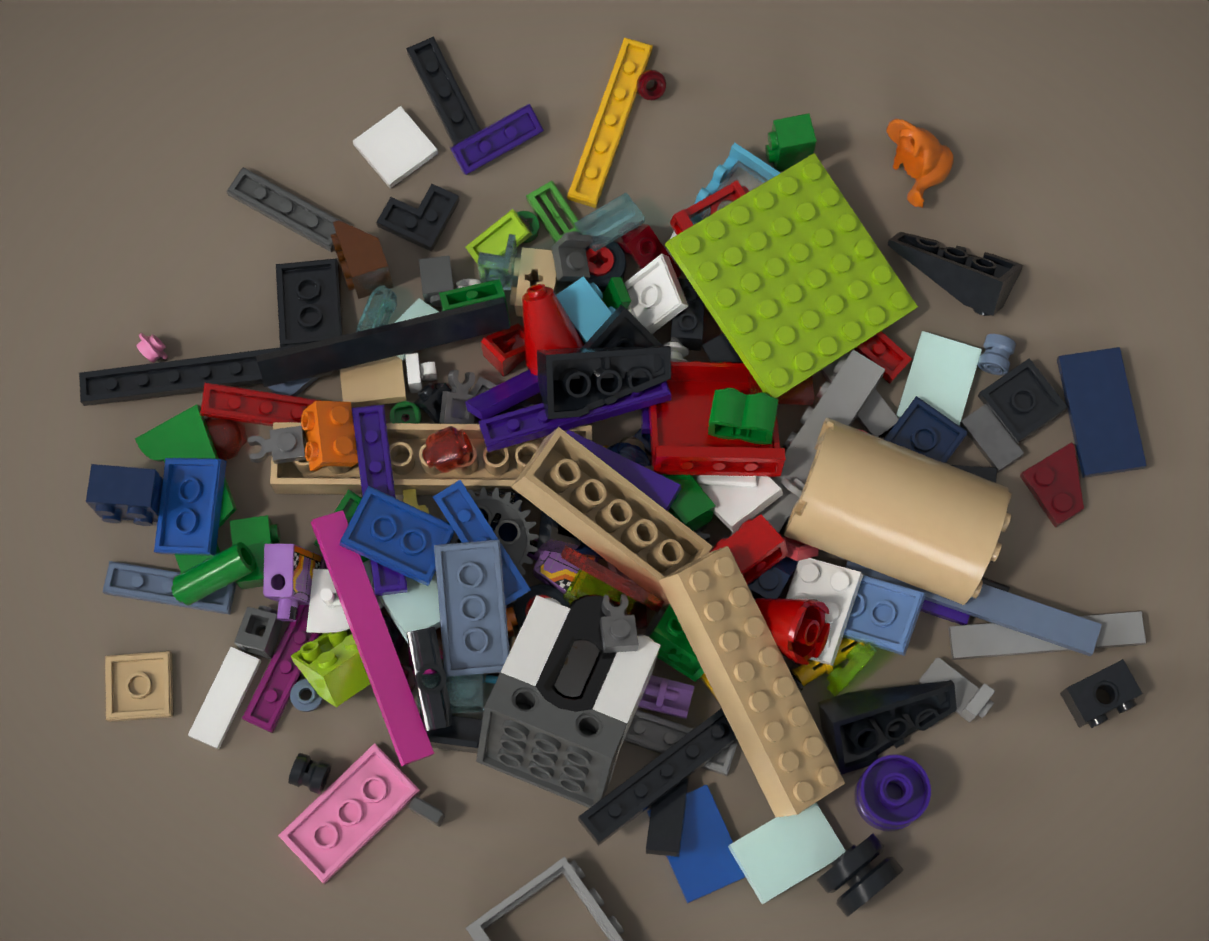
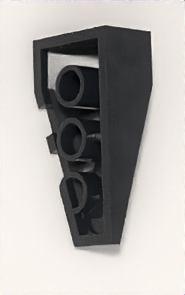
[888,232,1023,316]
[537,346,671,419]
[818,680,957,775]

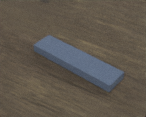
[102,561,236,615]

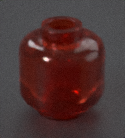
[423,426,473,473]

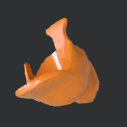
[886,119,954,208]

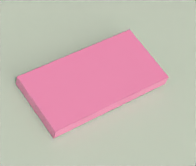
[278,743,420,884]

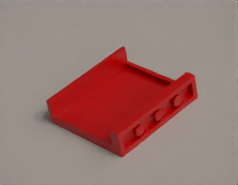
[649,361,786,477]

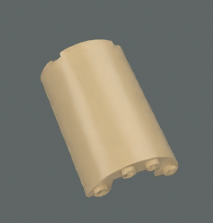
[783,418,1012,605]

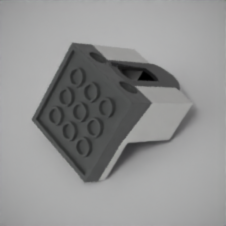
[476,594,660,808]

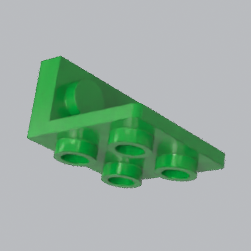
[648,603,704,682]

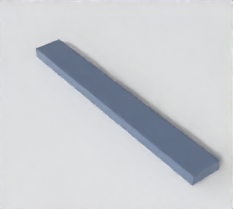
[845,561,1102,657]

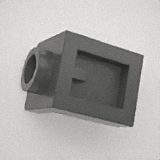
[551,231,593,282]

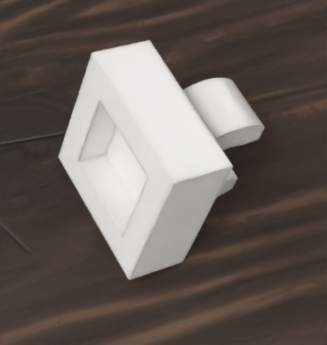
[405,353,437,393]

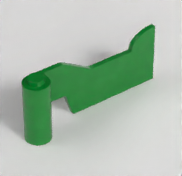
[135,404,256,605]

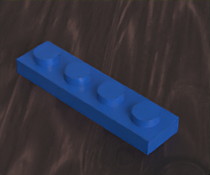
[433,480,531,606]

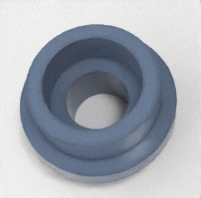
[290,679,323,712]

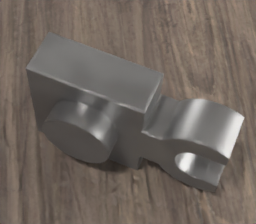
[439,370,477,424]
[248,426,306,464]
[600,594,639,653]

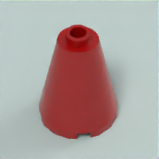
[522,284,584,376]
[754,598,830,665]

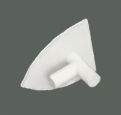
[306,568,384,634]

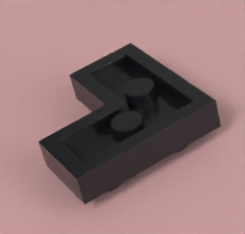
[376,184,460,252]

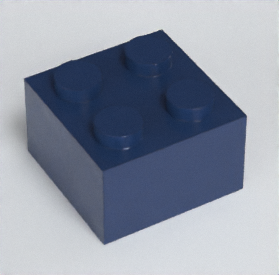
[86,464,163,526]

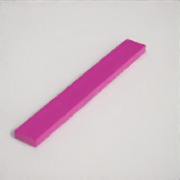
[311,510,434,767]

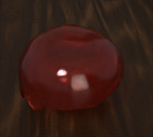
[205,417,247,461]

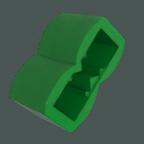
[708,388,778,444]

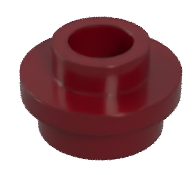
[636,70,666,100]

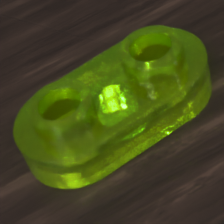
[826,642,878,696]

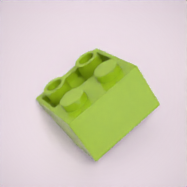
[291,629,370,708]

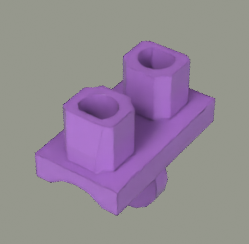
[638,675,694,719]

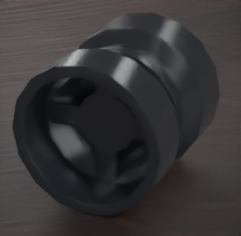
[288,753,332,795]

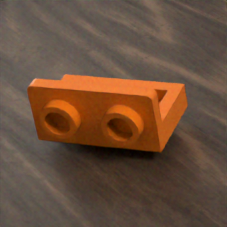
[301,401,358,471]

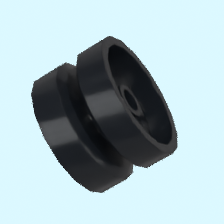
[817,833,903,917]

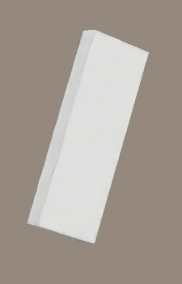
[188,647,261,750]

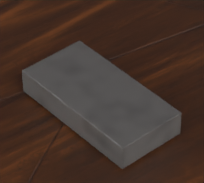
[960,404,1024,473]

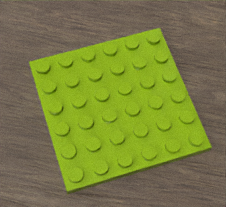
[665,153,918,399]

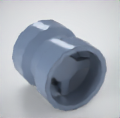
[978,334,1016,375]

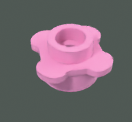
[136,333,168,363]

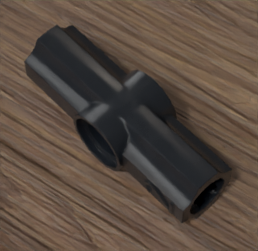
[406,627,454,731]

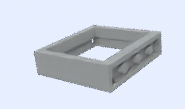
[466,857,624,941]

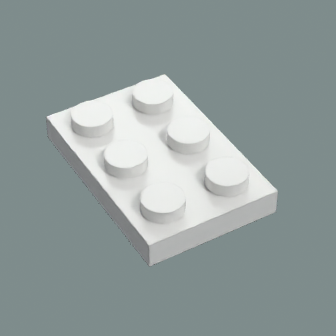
[786,558,863,666]

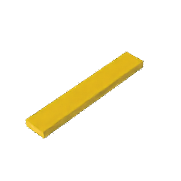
[567,37,653,208]

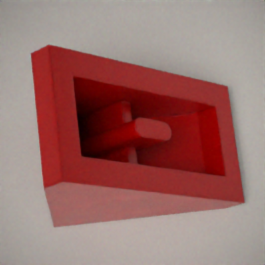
[481,323,525,377]

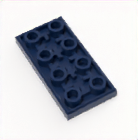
[1057,347,1147,478]

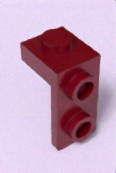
[614,223,681,278]

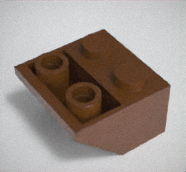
[330,220,394,299]

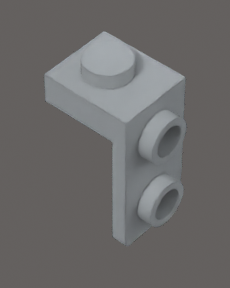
[919,658,995,723]

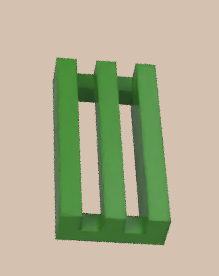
[526,181,584,243]

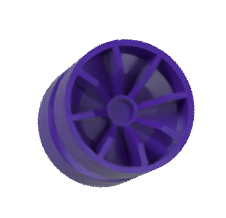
[854,755,931,831]

